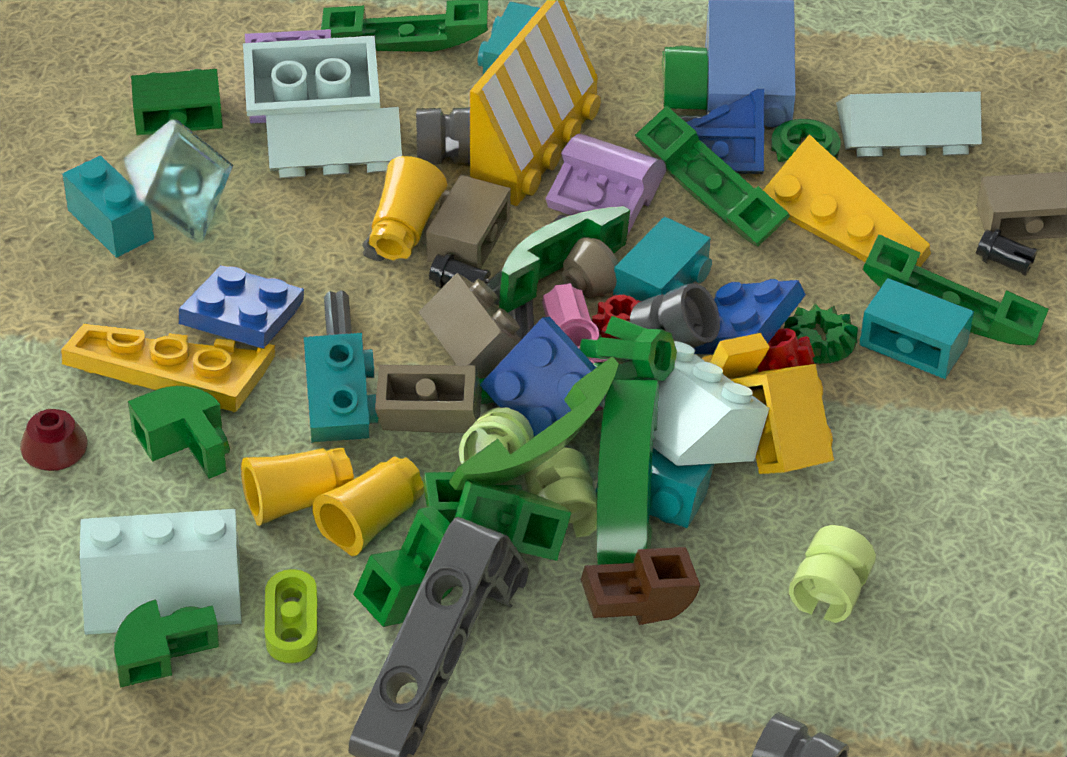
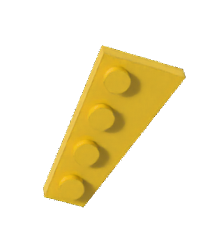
[763,135,931,267]
[61,324,275,412]

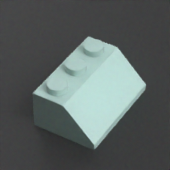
[243,36,380,116]
[836,92,982,157]
[266,107,402,178]
[599,341,769,466]
[80,509,241,635]

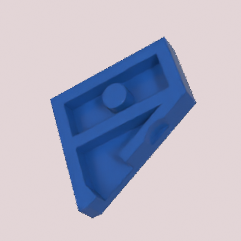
[686,89,764,174]

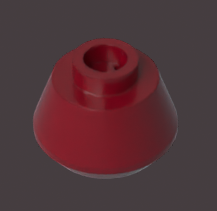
[20,409,88,471]

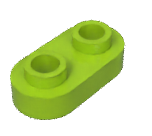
[264,569,318,663]

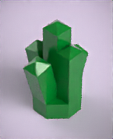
[579,316,677,381]

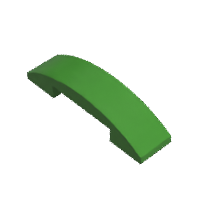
[449,356,619,490]

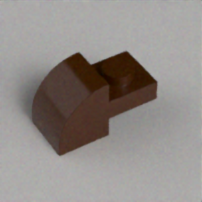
[580,547,701,625]

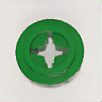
[771,119,841,162]
[784,303,858,364]

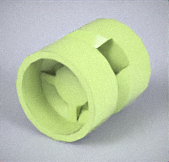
[459,407,534,484]
[525,447,597,539]
[789,525,876,623]

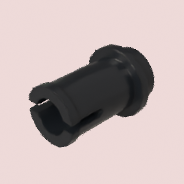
[976,229,1038,276]
[429,253,491,288]

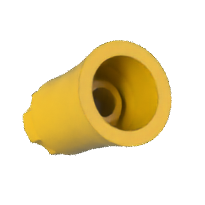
[369,156,447,260]
[241,447,354,526]
[313,456,424,556]

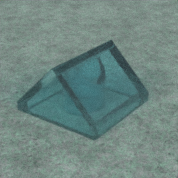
[123,120,233,243]

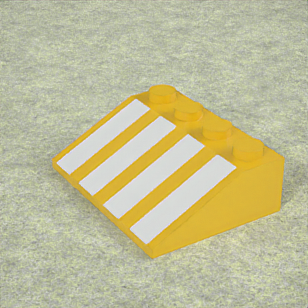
[470,0,601,206]

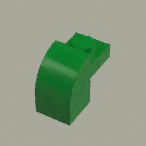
[128,386,230,479]
[353,506,454,627]

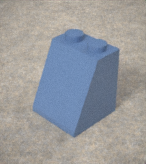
[705,0,795,127]

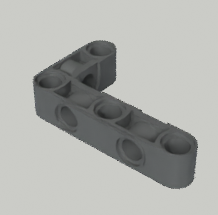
[348,517,529,757]

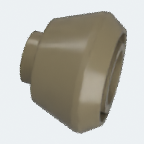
[562,238,619,298]

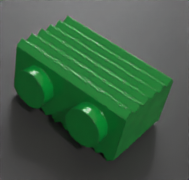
[131,69,223,136]

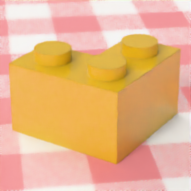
[729,364,834,474]

